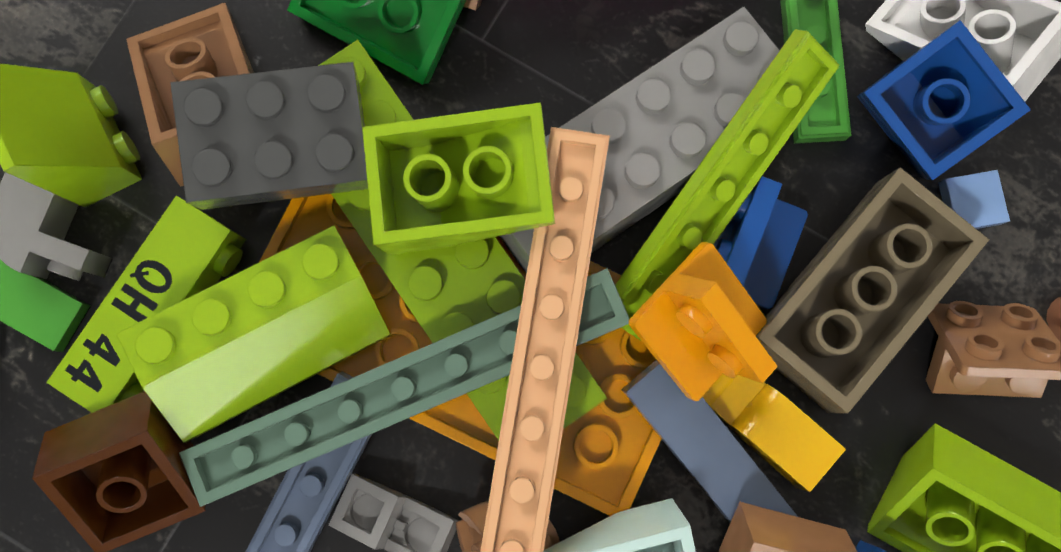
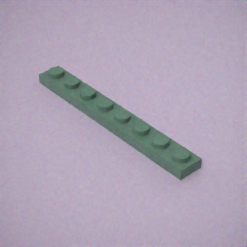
[179,268,629,507]

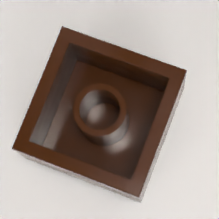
[32,391,206,552]

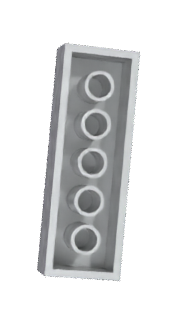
[499,7,780,274]

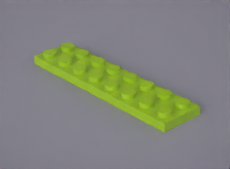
[318,40,607,441]

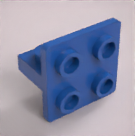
[714,176,808,310]

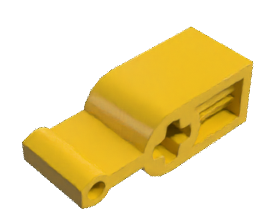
[703,374,846,492]

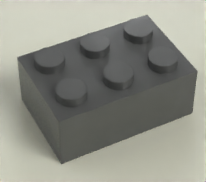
[170,62,368,210]

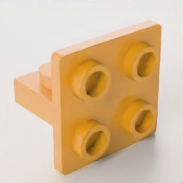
[629,242,778,401]

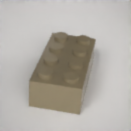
[756,168,989,414]

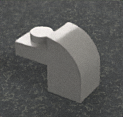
[0,172,112,281]

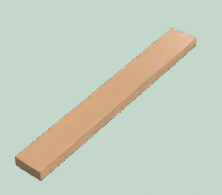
[480,127,610,552]

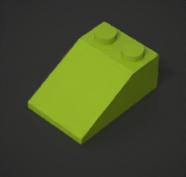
[0,63,142,207]
[362,102,555,254]

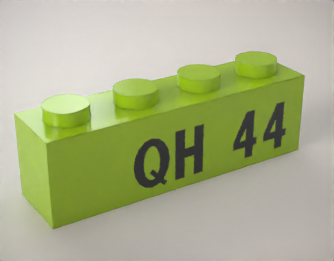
[46,195,246,413]

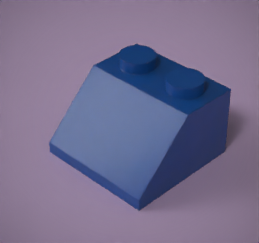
[857,20,1031,180]

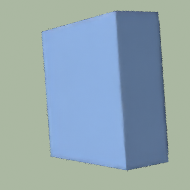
[938,170,1010,229]

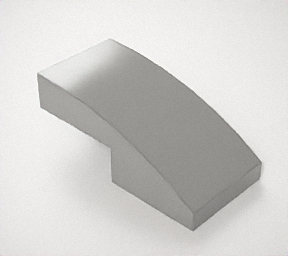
[328,474,460,552]

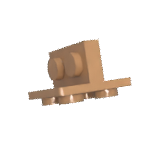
[926,301,1061,398]

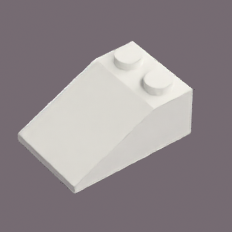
[865,0,1061,101]

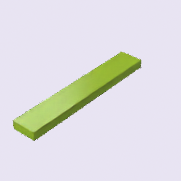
[615,29,840,341]

